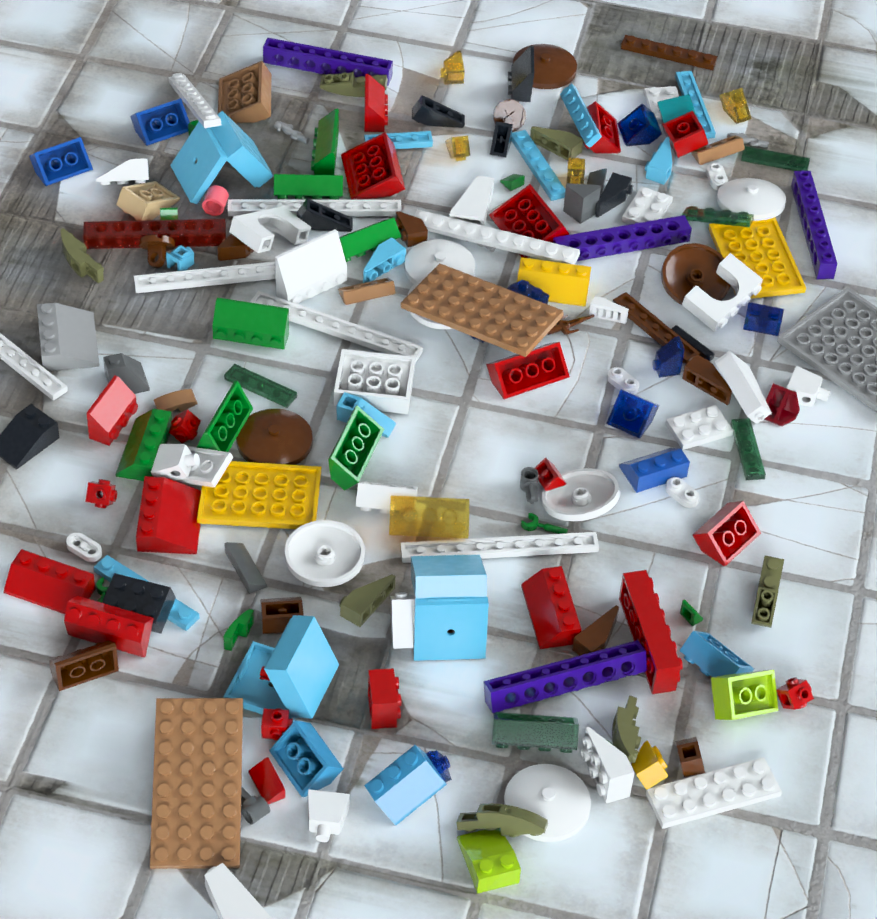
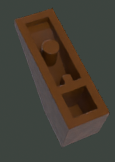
[682,355,732,405]
[572,605,619,656]

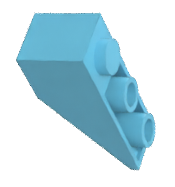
[645,137,673,185]
[363,238,406,283]
[336,392,396,438]

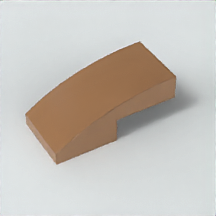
[154,389,198,412]

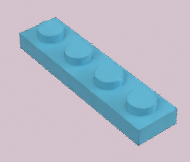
[364,131,433,149]

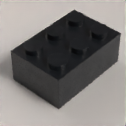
[102,573,176,634]

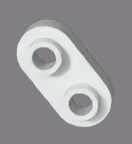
[706,163,728,190]
[607,367,639,396]
[666,477,699,508]
[66,533,102,562]

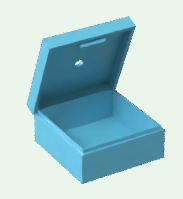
[170,111,274,204]
[411,555,489,661]
[224,615,339,722]

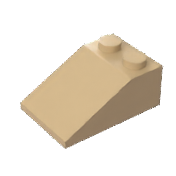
[116,181,180,222]

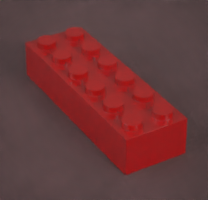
[619,570,683,695]

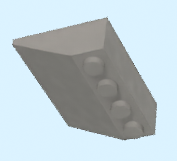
[37,303,99,371]

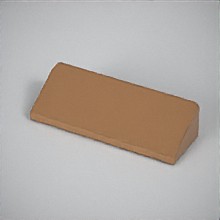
[691,135,745,165]
[338,278,396,305]

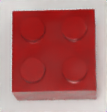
[662,111,708,158]
[368,668,401,729]

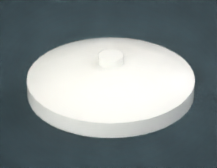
[717,178,786,221]
[404,239,475,284]
[542,468,620,521]
[285,520,365,587]
[504,764,591,842]

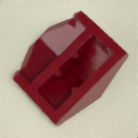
[764,383,800,427]

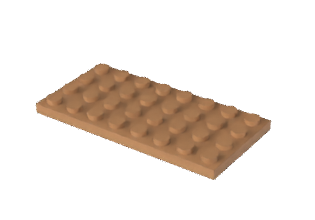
[401,263,563,357]
[150,698,243,869]

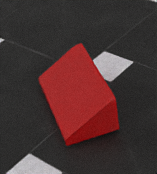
[535,458,567,491]
[248,757,285,804]

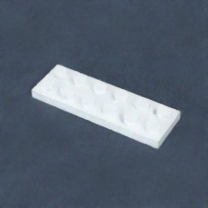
[646,757,782,829]

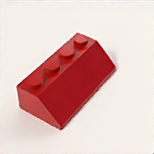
[486,342,570,399]
[4,549,95,614]
[521,566,581,649]
[64,596,154,658]

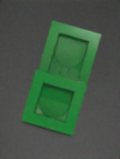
[223,609,254,651]

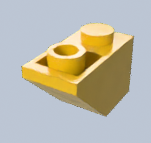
[631,740,668,790]

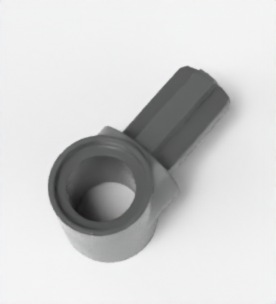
[520,467,539,504]
[241,787,270,825]

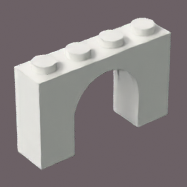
[229,206,311,253]
[682,253,763,332]
[390,592,454,649]

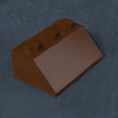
[49,640,119,691]

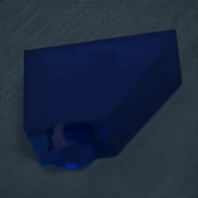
[652,336,685,378]

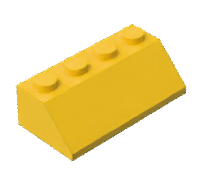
[516,257,591,307]

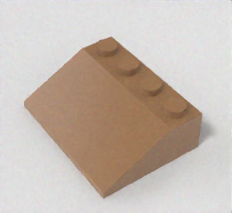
[218,61,272,123]

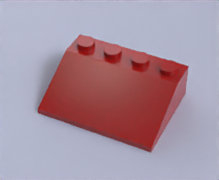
[341,132,405,200]
[489,184,570,258]
[136,476,201,554]

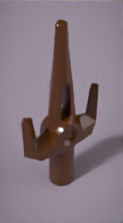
[547,314,595,335]

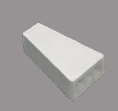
[450,176,494,226]
[715,351,771,423]
[204,863,272,919]

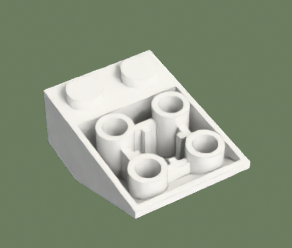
[96,158,149,185]
[581,727,634,803]

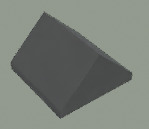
[563,183,601,224]

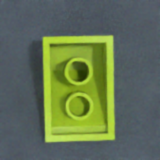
[711,670,779,720]
[457,828,521,894]

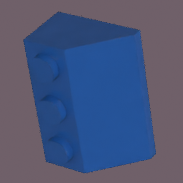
[130,98,190,146]
[29,137,93,186]
[619,448,690,493]

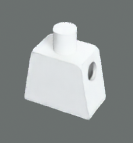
[787,366,830,407]
[151,444,200,481]
[308,790,350,842]

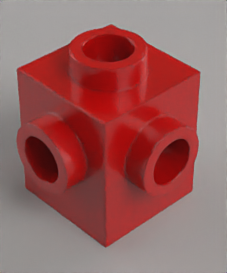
[169,409,201,443]
[85,479,118,508]
[776,677,814,710]
[261,708,293,740]

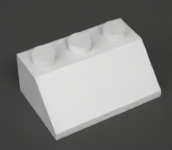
[356,481,418,516]

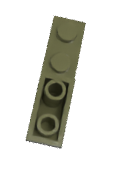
[320,73,388,97]
[60,228,104,284]
[751,555,784,628]
[612,695,641,764]
[456,803,548,837]

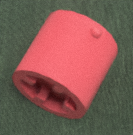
[202,185,229,216]

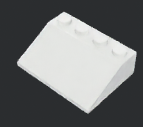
[275,229,347,304]
[334,349,416,414]

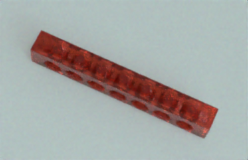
[83,219,226,249]

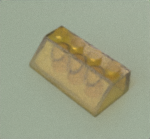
[389,496,469,539]

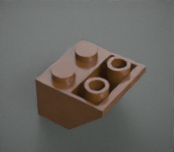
[260,597,304,634]

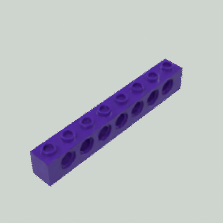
[263,37,393,86]
[791,170,837,279]
[553,215,692,261]
[483,640,647,713]

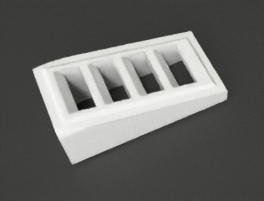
[589,295,629,324]

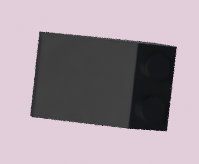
[508,46,535,102]
[0,404,59,469]

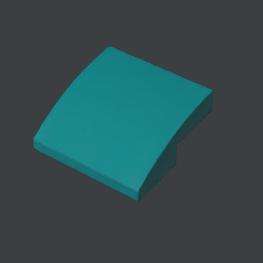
[657,94,696,124]

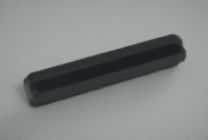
[672,325,715,361]

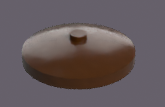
[513,44,577,89]
[661,243,731,305]
[236,409,313,465]

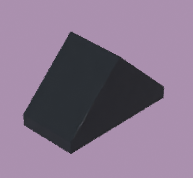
[490,121,513,158]

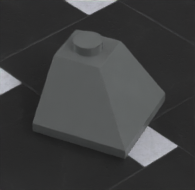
[103,353,150,394]

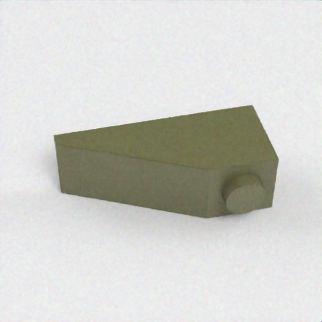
[530,126,583,162]
[339,574,396,627]

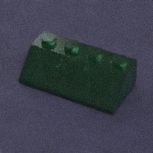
[492,712,579,753]

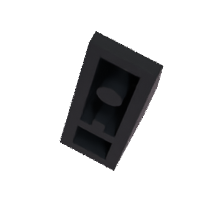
[412,95,465,128]
[595,173,634,217]
[297,198,353,232]

